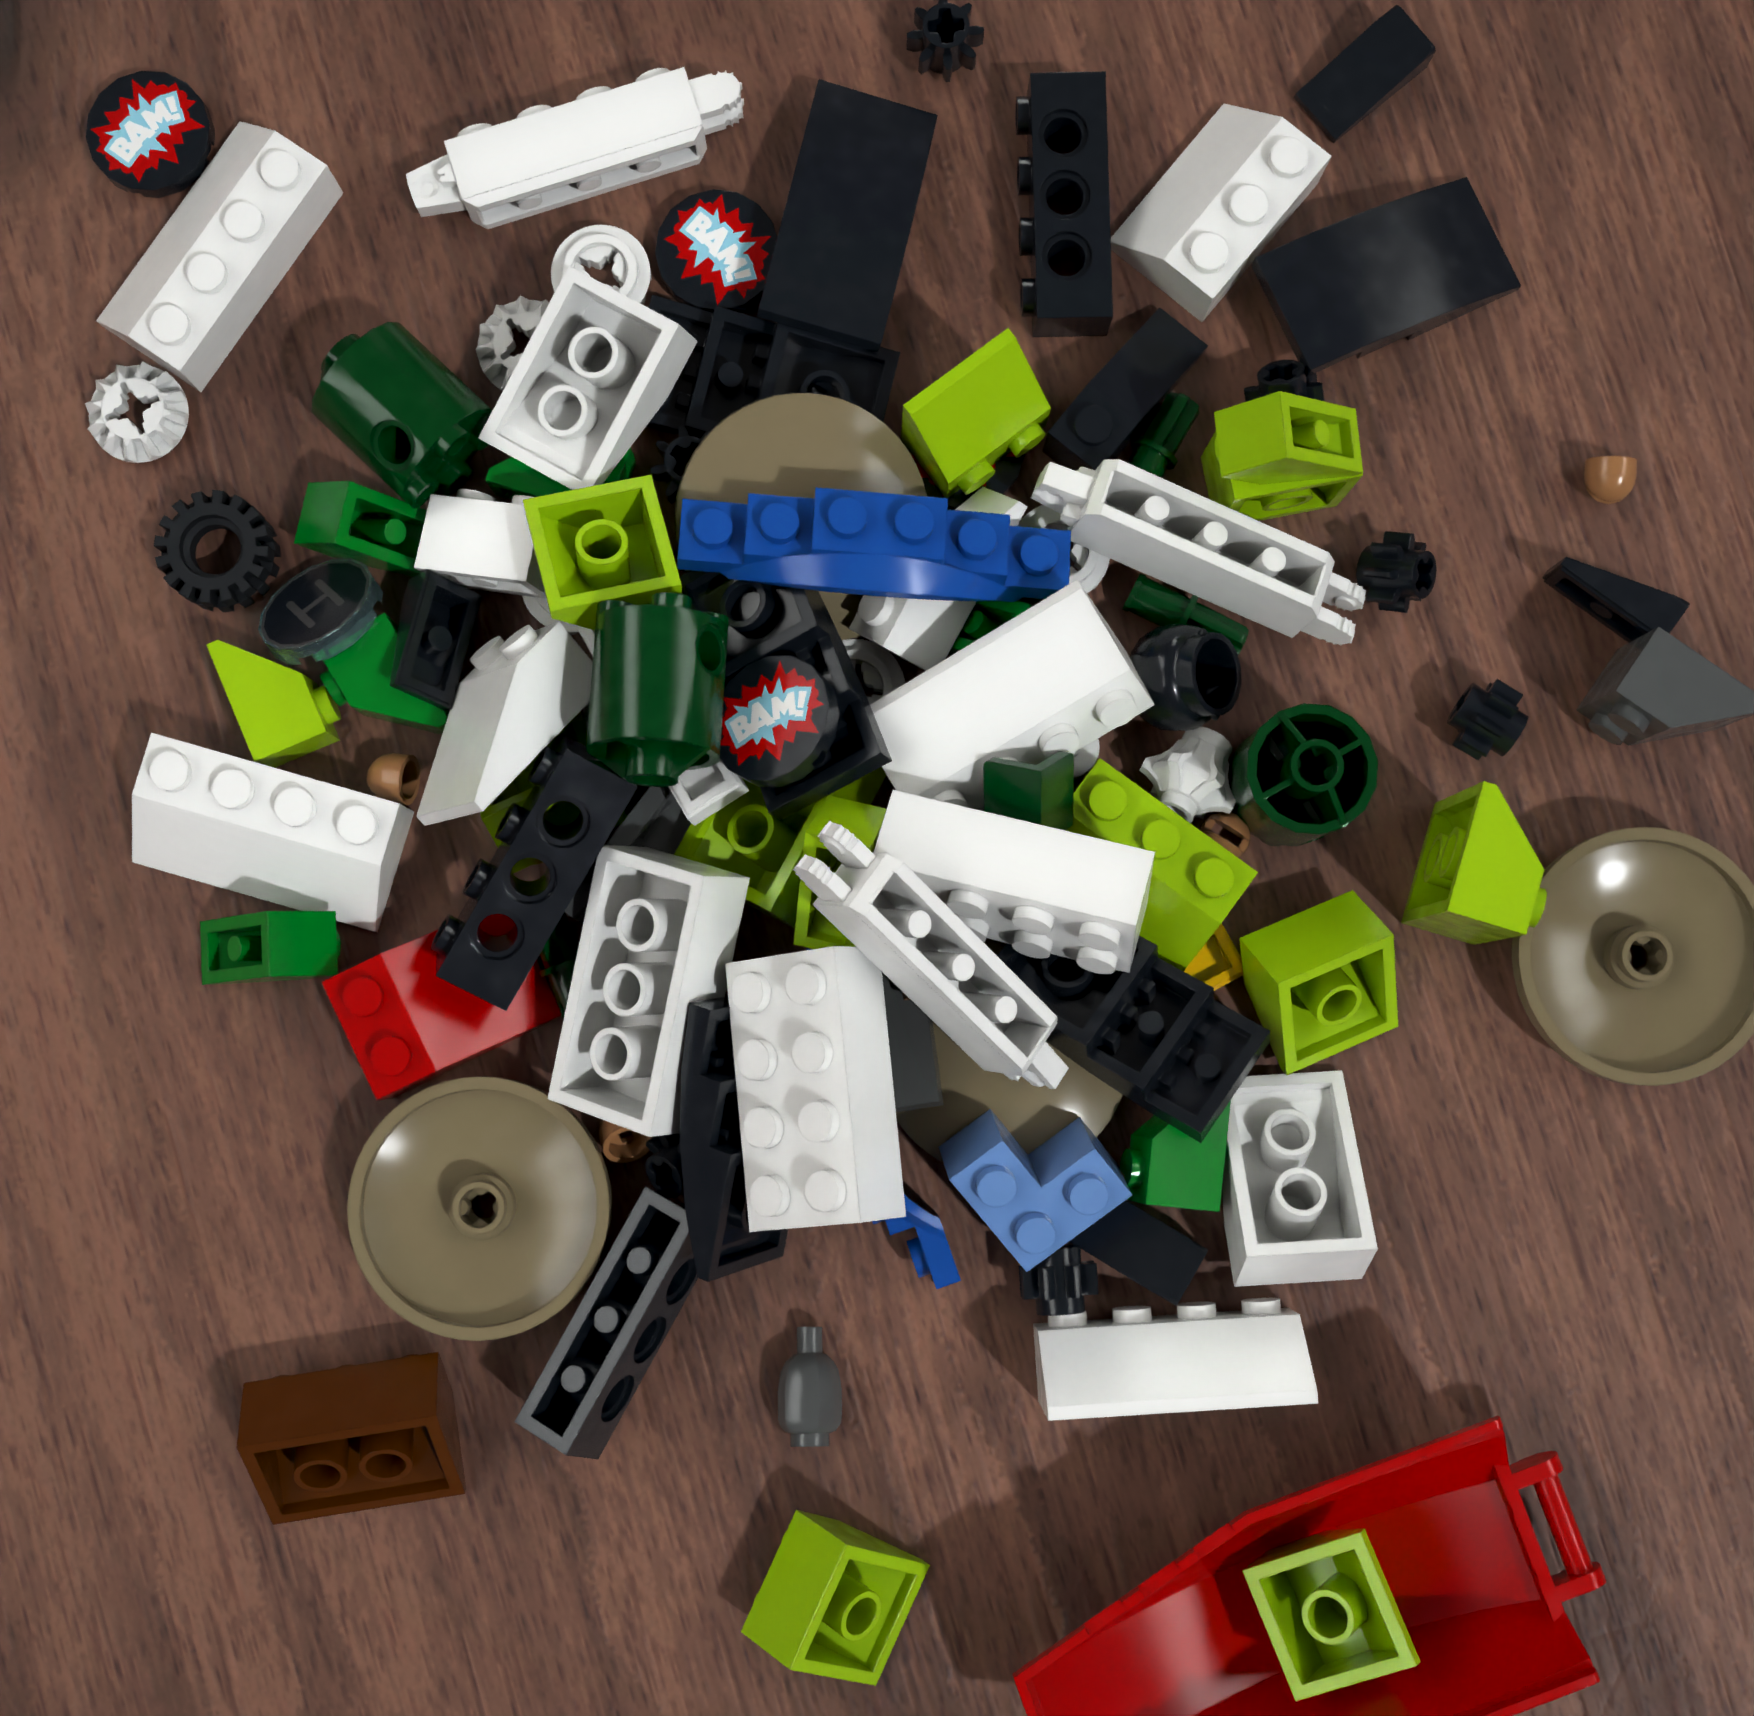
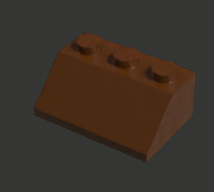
[236,1352,466,1525]

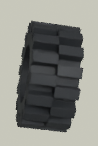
[154,490,281,612]

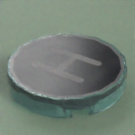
[258,558,383,665]

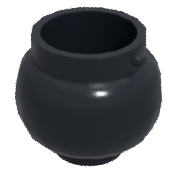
[1129,624,1241,731]

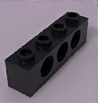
[1015,71,1113,337]
[431,734,638,1011]
[515,1187,698,1459]

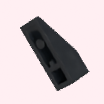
[1042,308,1208,471]

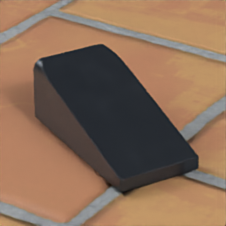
[1294,5,1436,143]
[1542,557,1690,643]
[390,569,482,711]
[1069,1200,1208,1306]

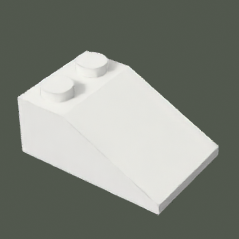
[478,266,698,490]
[416,621,593,826]
[1222,1070,1378,1287]

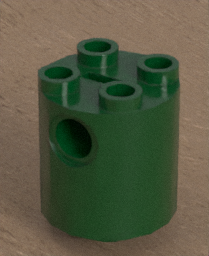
[311,322,492,509]
[586,592,729,787]
[1228,703,1378,847]

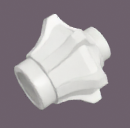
[1139,727,1236,823]

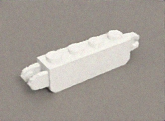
[406,67,745,229]
[1031,459,1366,646]
[793,821,1069,1089]

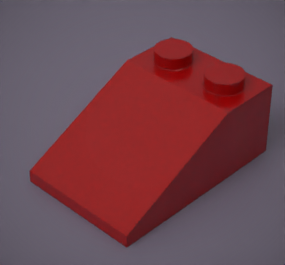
[321,914,561,1100]

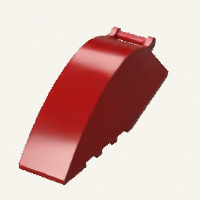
[1012,1415,1607,1716]

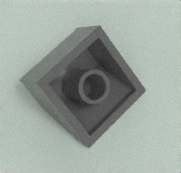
[1576,627,1754,746]

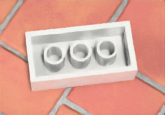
[874,790,1155,974]
[547,845,750,1137]
[725,946,906,1232]

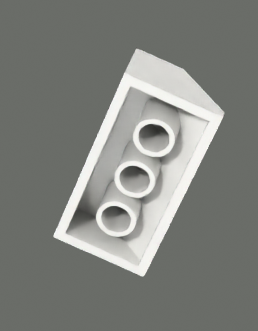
[96,121,343,392]
[870,579,1155,810]
[132,733,414,933]
[1033,1298,1318,1421]

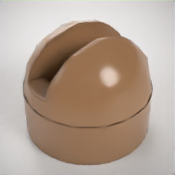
[1584,456,1637,504]
[367,753,420,805]
[1199,812,1251,858]
[599,1120,652,1163]

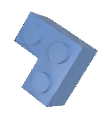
[939,1109,1132,1272]

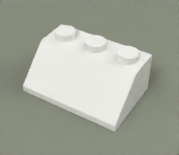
[1111,103,1332,322]

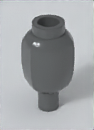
[778,1327,842,1447]

